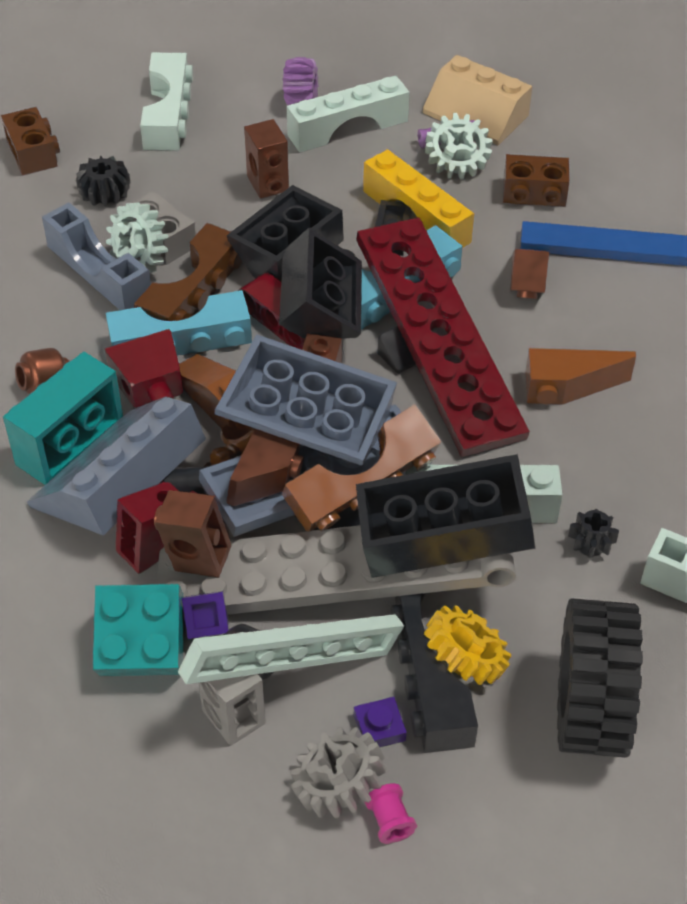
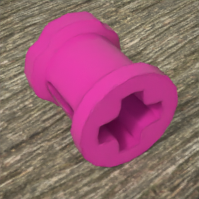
[364,783,417,844]

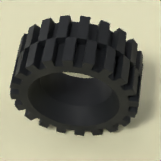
[557,598,643,758]

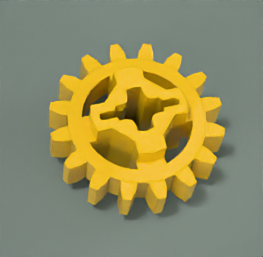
[424,605,512,685]

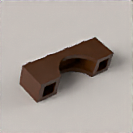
[134,223,242,321]

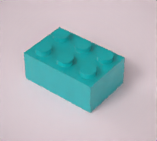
[3,351,123,485]

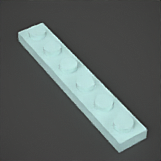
[178,614,404,685]

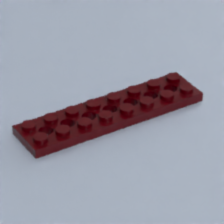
[356,217,530,457]

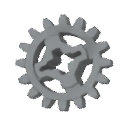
[291,727,387,818]

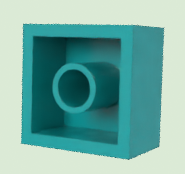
[93,584,184,676]

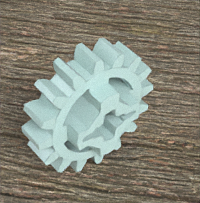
[425,113,493,180]
[106,202,168,273]

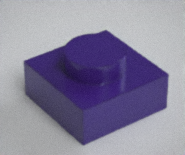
[182,591,229,639]
[353,697,407,747]

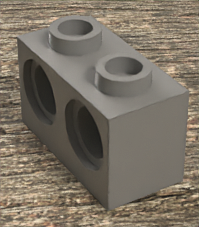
[133,191,196,265]
[199,674,265,746]

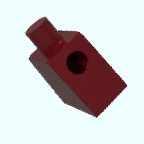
[104,329,183,408]
[115,482,198,574]

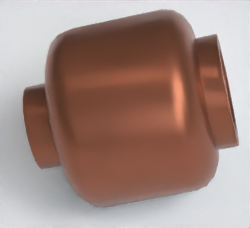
[15,348,69,394]

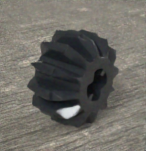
[76,155,131,207]

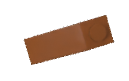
[525,348,636,405]
[179,354,236,429]

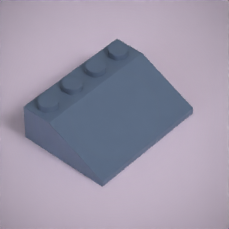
[215,334,397,465]
[27,397,206,536]

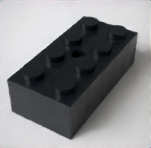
[356,454,536,578]

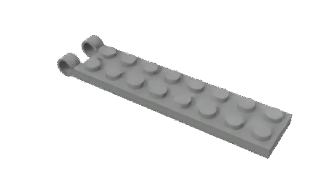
[157,526,516,619]

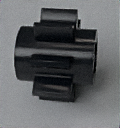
[568,509,619,558]

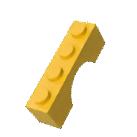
[363,149,474,248]

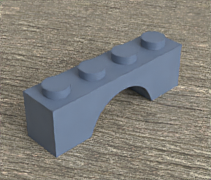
[42,202,151,310]

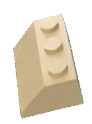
[423,55,533,146]

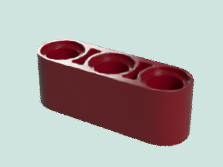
[238,273,305,350]

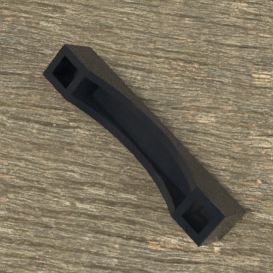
[391,593,478,753]

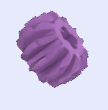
[282,57,319,105]

